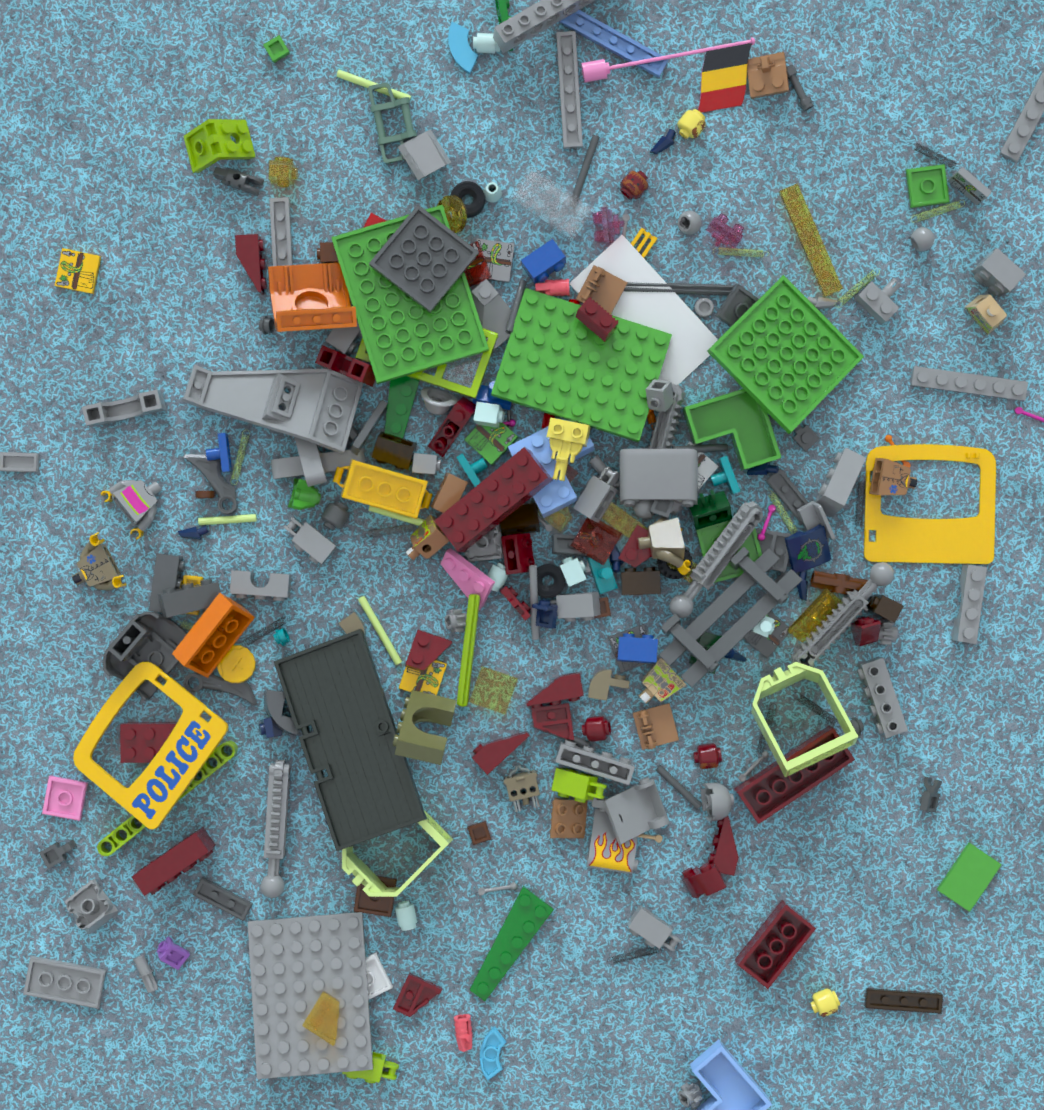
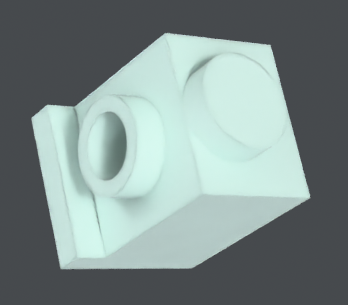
[751,616,775,638]

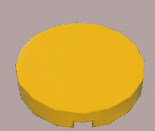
[217,645,256,684]

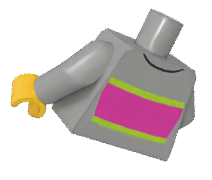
[101,480,162,540]

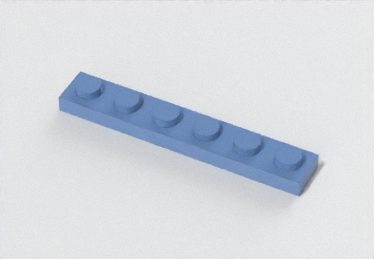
[559,10,669,78]

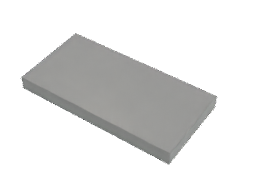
[23,956,107,1009]

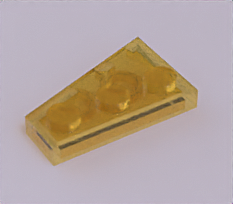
[787,588,843,643]

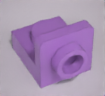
[157,936,190,970]

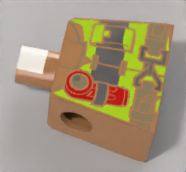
[406,514,449,560]

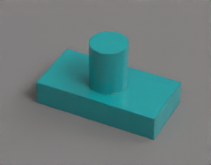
[456,453,488,487]
[710,455,740,495]
[587,552,618,594]

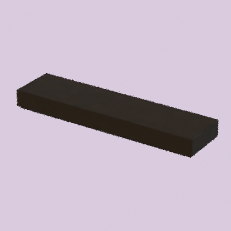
[864,988,943,1014]

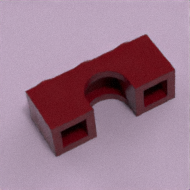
[315,345,375,387]

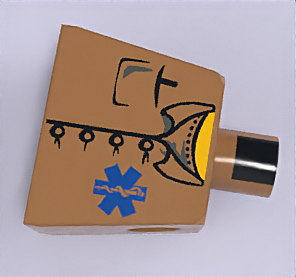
[869,458,917,495]

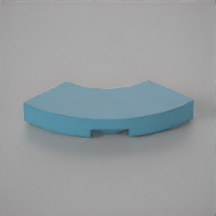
[448,22,478,74]
[480,1026,506,1081]

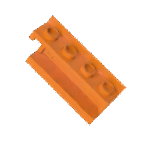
[268,262,357,332]

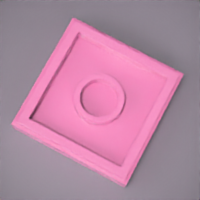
[42,776,88,821]

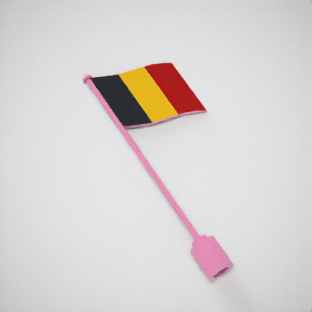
[581,37,755,113]

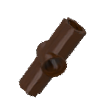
[810,570,868,595]

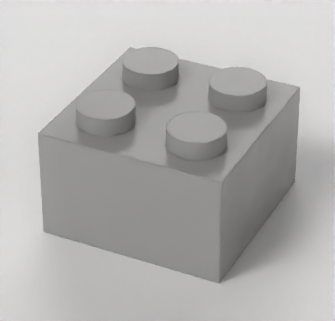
[971,248,1026,297]

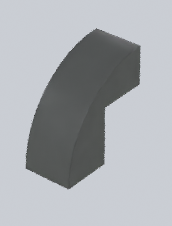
[264,689,298,735]

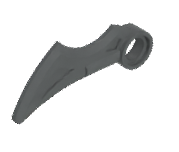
[183,454,238,514]
[184,673,257,705]

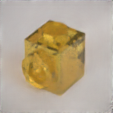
[268,157,298,188]

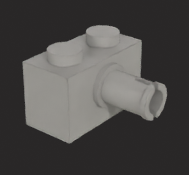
[854,278,901,325]

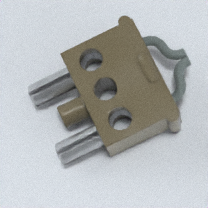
[503,765,540,812]

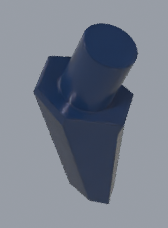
[650,129,676,154]
[747,462,779,475]
[178,525,209,540]
[608,542,624,573]
[797,571,808,601]
[724,649,746,662]

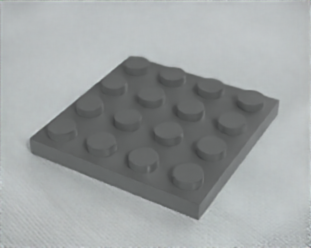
[369,205,479,313]

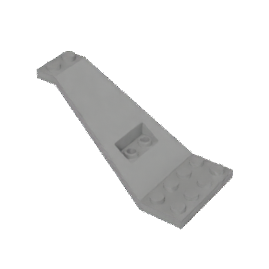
[182,365,363,454]

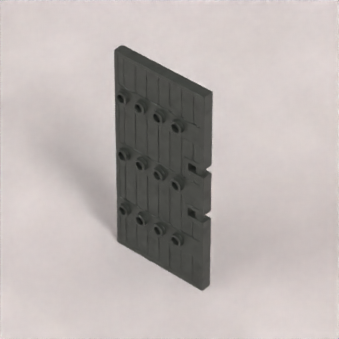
[274,629,427,851]

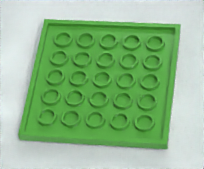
[707,275,864,434]

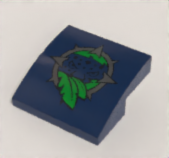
[785,524,832,573]

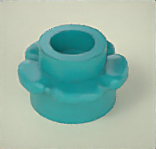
[273,628,290,646]

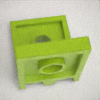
[183,119,256,173]

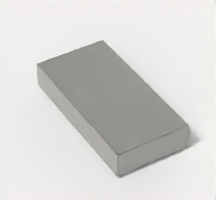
[0,452,40,473]

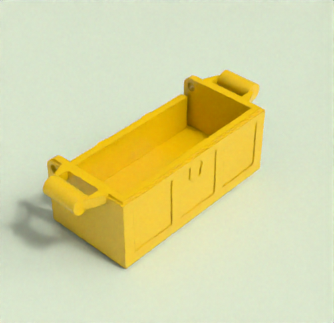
[333,459,433,519]

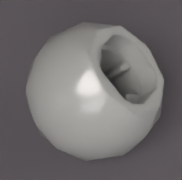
[678,210,702,235]
[910,227,935,252]

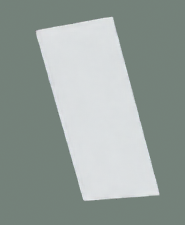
[569,235,718,385]

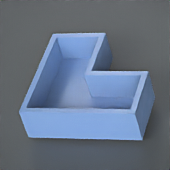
[508,419,595,518]
[690,1039,772,1110]

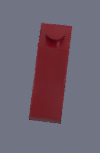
[472,731,530,775]

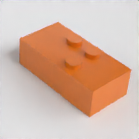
[172,593,255,678]

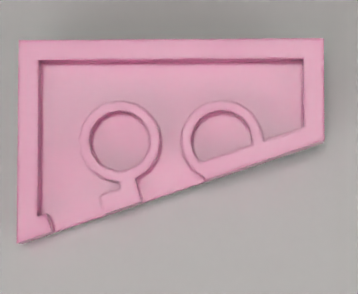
[441,548,495,610]

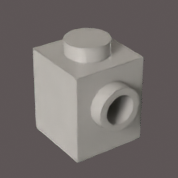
[645,379,674,412]
[412,453,441,475]

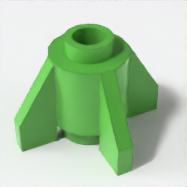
[288,478,321,510]

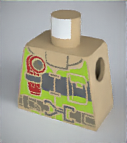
[964,294,1007,335]
[638,657,686,704]

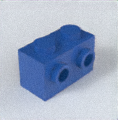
[521,239,566,284]
[617,634,658,664]

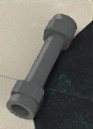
[787,64,814,111]

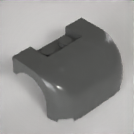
[103,611,187,701]

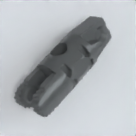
[213,167,264,196]

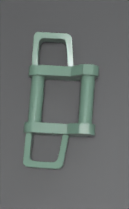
[368,82,417,164]

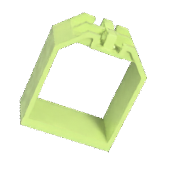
[751,662,858,777]
[342,810,453,897]

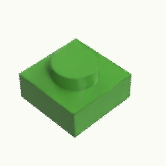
[263,35,290,63]

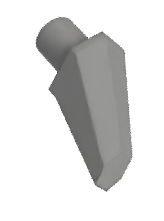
[807,296,837,310]

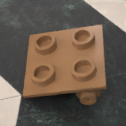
[576,265,628,315]
[633,703,679,750]
[549,798,588,838]

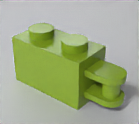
[551,768,607,803]
[342,1052,399,1084]

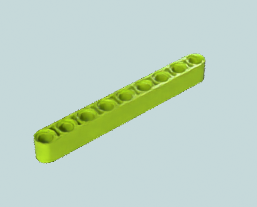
[97,741,238,856]

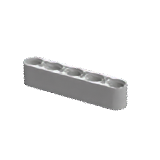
[294,437,327,487]
[270,448,365,479]

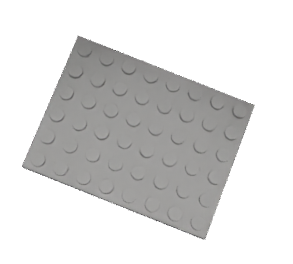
[248,912,373,1079]

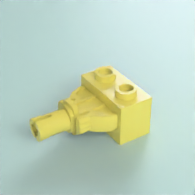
[546,418,591,481]

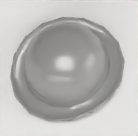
[420,387,458,415]

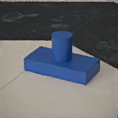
[472,381,512,410]
[206,433,232,473]

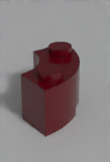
[680,863,727,898]

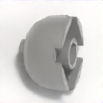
[701,783,734,822]

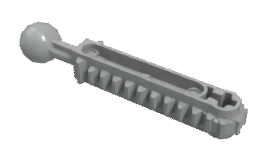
[634,384,686,519]
[669,501,763,619]
[791,562,894,667]
[260,759,291,898]

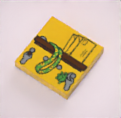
[54,248,101,294]
[399,660,447,695]

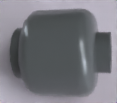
[321,501,350,531]

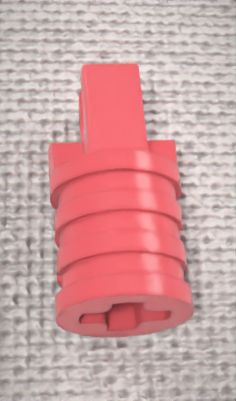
[535,279,570,296]
[454,1014,473,1052]

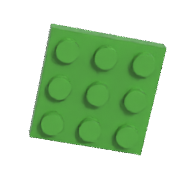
[696,520,762,583]

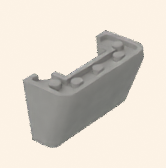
[619,449,698,507]

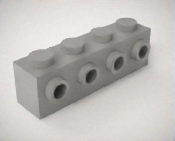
[857,657,908,738]
[555,740,635,785]

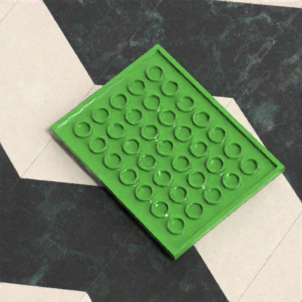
[331,205,489,384]
[491,288,672,443]

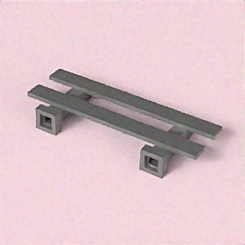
[659,547,802,688]

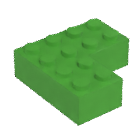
[682,389,781,471]

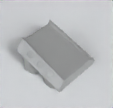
[398,129,451,180]
[465,523,504,562]
[64,879,118,935]

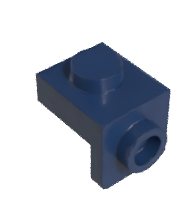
[532,600,558,629]
[259,718,283,739]

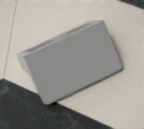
[796,501,835,540]

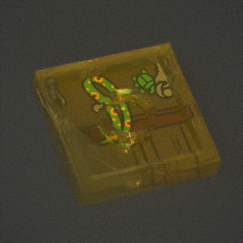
[469,666,518,714]

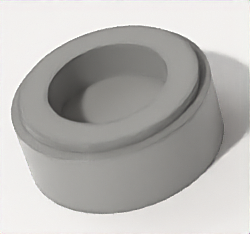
[694,298,714,318]

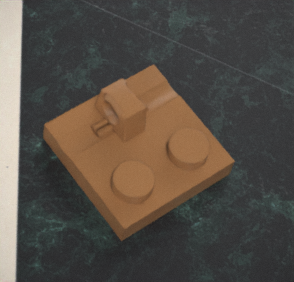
[747,52,790,99]

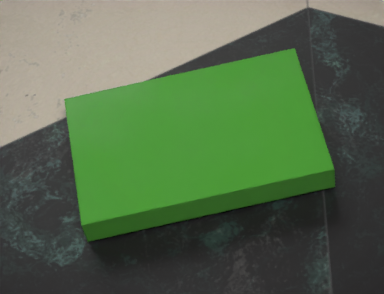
[937,842,1002,912]

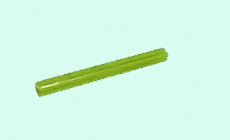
[456,594,480,707]

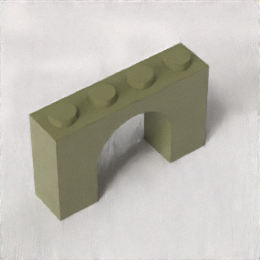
[393,690,457,765]

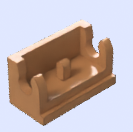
[430,473,468,513]

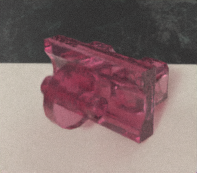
[592,207,625,245]
[706,213,744,248]

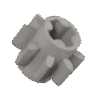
[445,609,467,632]
[878,621,897,645]
[678,1083,702,1108]

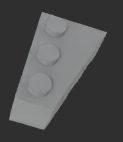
[815,447,866,517]

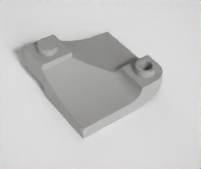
[471,279,511,358]

